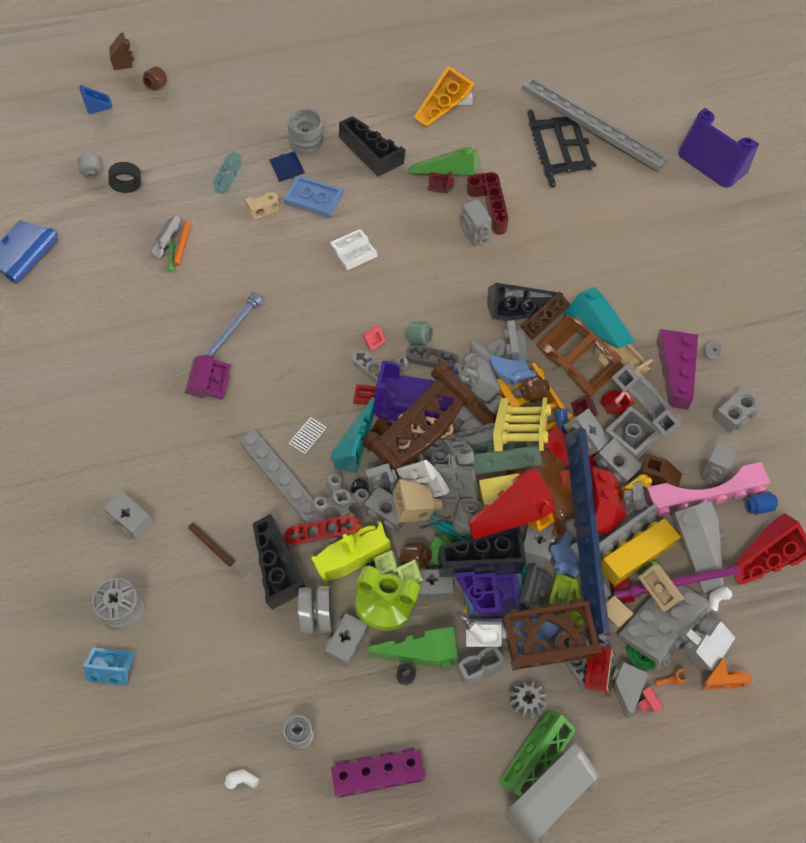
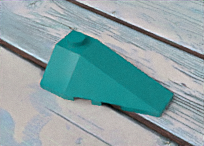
[564,287,634,349]
[331,397,375,474]

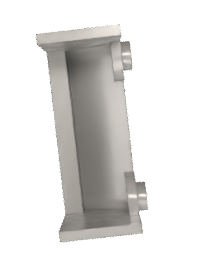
[505,743,600,843]

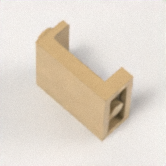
[593,342,654,377]

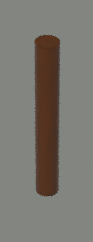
[188,522,235,567]

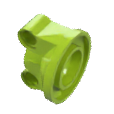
[354,566,420,631]

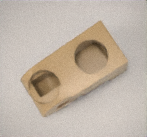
[245,192,280,221]

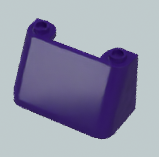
[678,108,759,188]
[374,360,457,426]

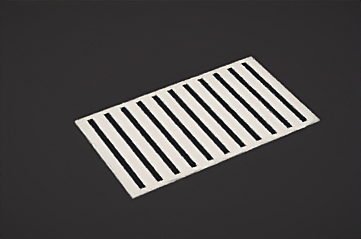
[289,417,327,454]

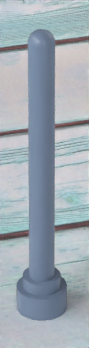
[204,292,263,356]

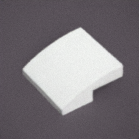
[330,229,378,271]
[396,460,450,498]

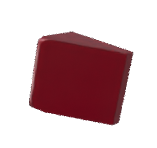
[571,395,598,416]

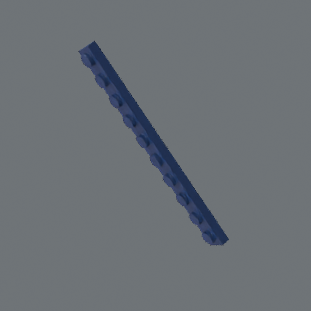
[566,428,610,636]

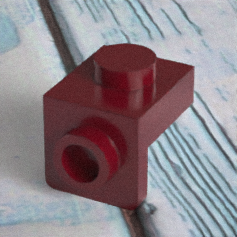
[428,172,454,194]

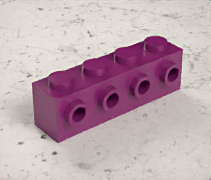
[331,748,425,799]

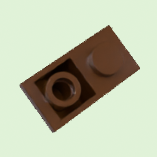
[109,32,134,70]
[639,454,682,487]

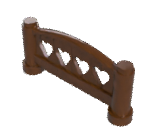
[362,362,477,477]

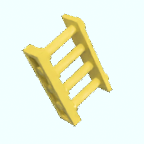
[493,397,551,451]

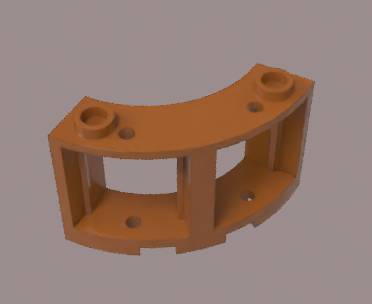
[536,315,624,397]

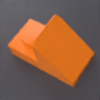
[702,658,752,690]

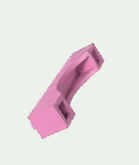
[645,462,770,517]

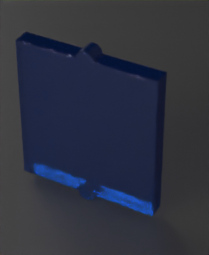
[269,151,305,182]

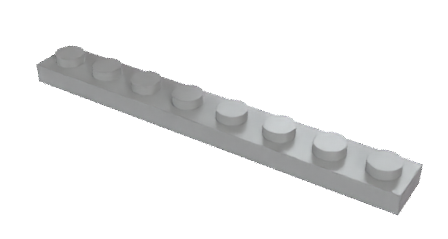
[238,429,343,548]

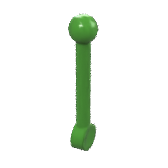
[168,242,176,272]

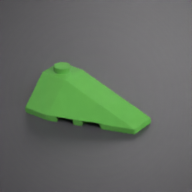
[408,147,480,175]
[368,627,458,669]

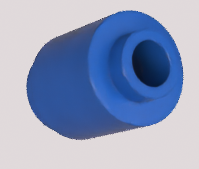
[745,491,778,515]

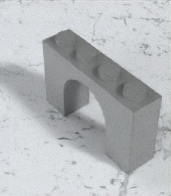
[611,362,683,437]

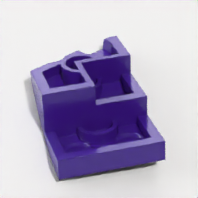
[455,572,520,617]

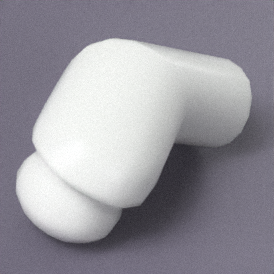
[224,769,260,789]

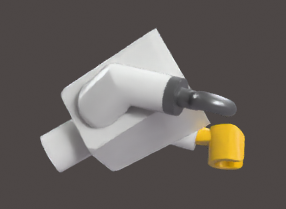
[457,604,516,647]

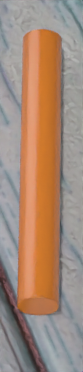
[173,221,191,266]

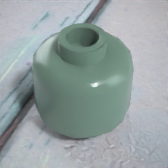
[405,322,433,345]

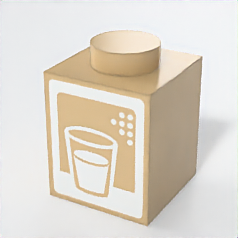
[606,595,633,634]

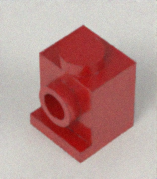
[601,390,635,415]

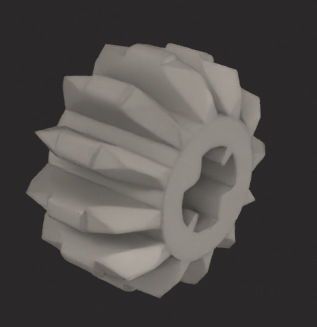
[509,681,547,719]

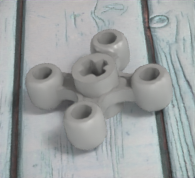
[311,474,369,529]

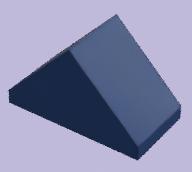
[79,85,112,115]

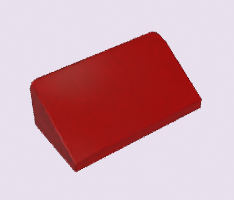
[544,425,569,469]

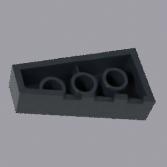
[253,514,308,610]

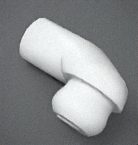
[708,586,732,613]

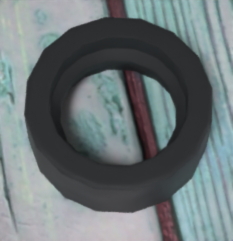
[108,162,141,193]

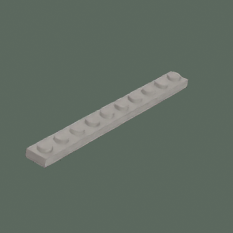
[521,76,668,171]

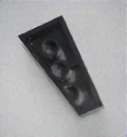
[339,116,406,176]
[437,526,526,577]

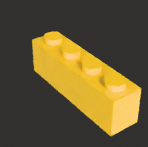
[601,518,681,587]

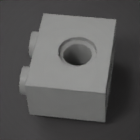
[459,199,491,247]

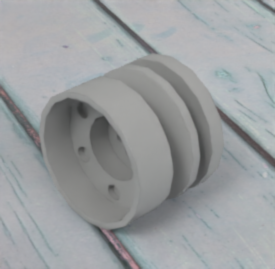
[287,108,322,154]
[92,578,145,631]

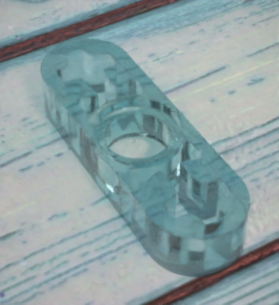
[213,152,242,194]

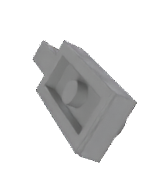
[148,215,181,260]

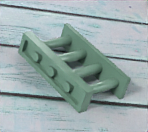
[459,432,542,474]

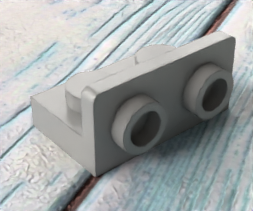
[365,463,397,495]

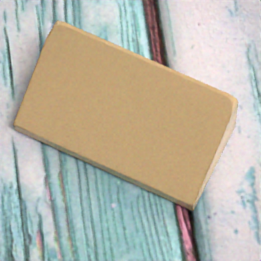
[638,564,684,612]

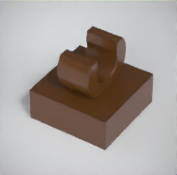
[370,418,391,436]

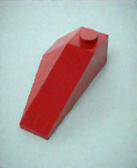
[468,468,555,539]
[732,513,806,585]

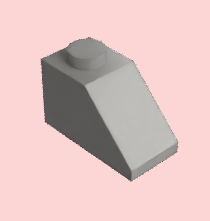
[611,662,648,718]

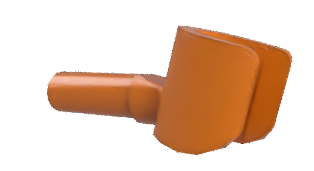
[655,669,688,686]

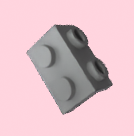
[503,320,529,363]

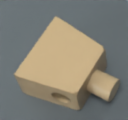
[393,479,443,523]

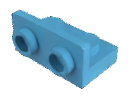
[83,647,134,686]

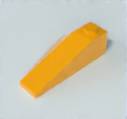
[413,66,475,127]

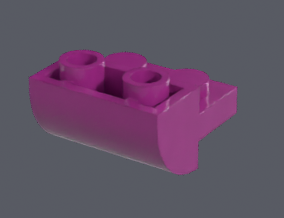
[185,355,231,400]

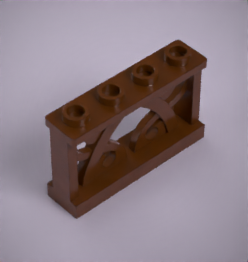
[502,599,602,671]

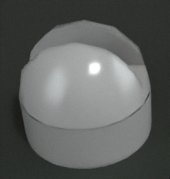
[395,357,409,373]

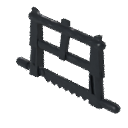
[527,109,596,188]

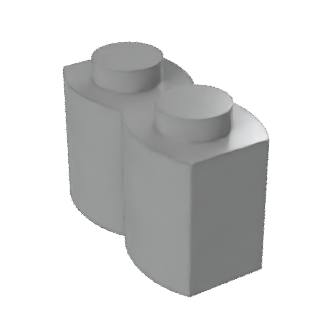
[458,647,504,686]

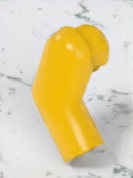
[622,474,652,494]

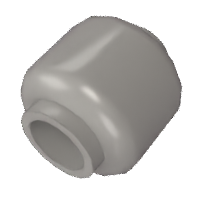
[77,152,101,178]

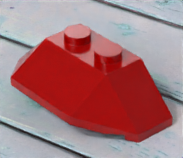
[590,465,627,536]

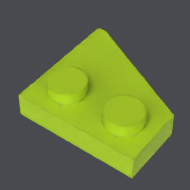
[547,574,584,626]

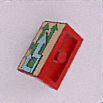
[584,646,616,697]

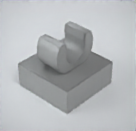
[624,483,645,512]

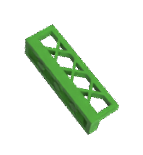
[498,709,576,798]

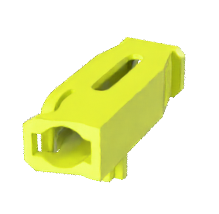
[310,521,392,585]

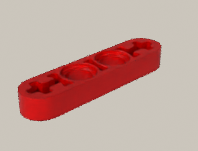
[285,515,361,545]

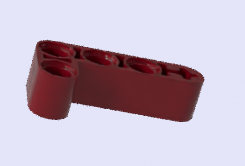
[467,172,508,235]

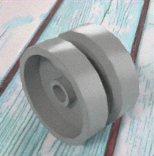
[298,586,333,635]

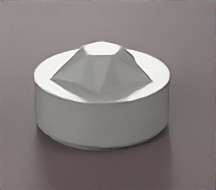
[705,341,724,359]

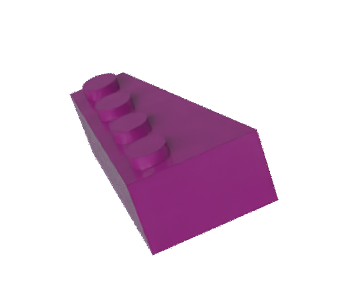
[656,329,698,410]

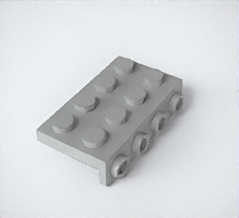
[566,483,658,555]
[619,577,709,670]

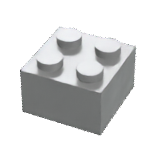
[605,406,661,460]

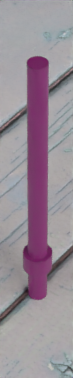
[613,565,740,599]

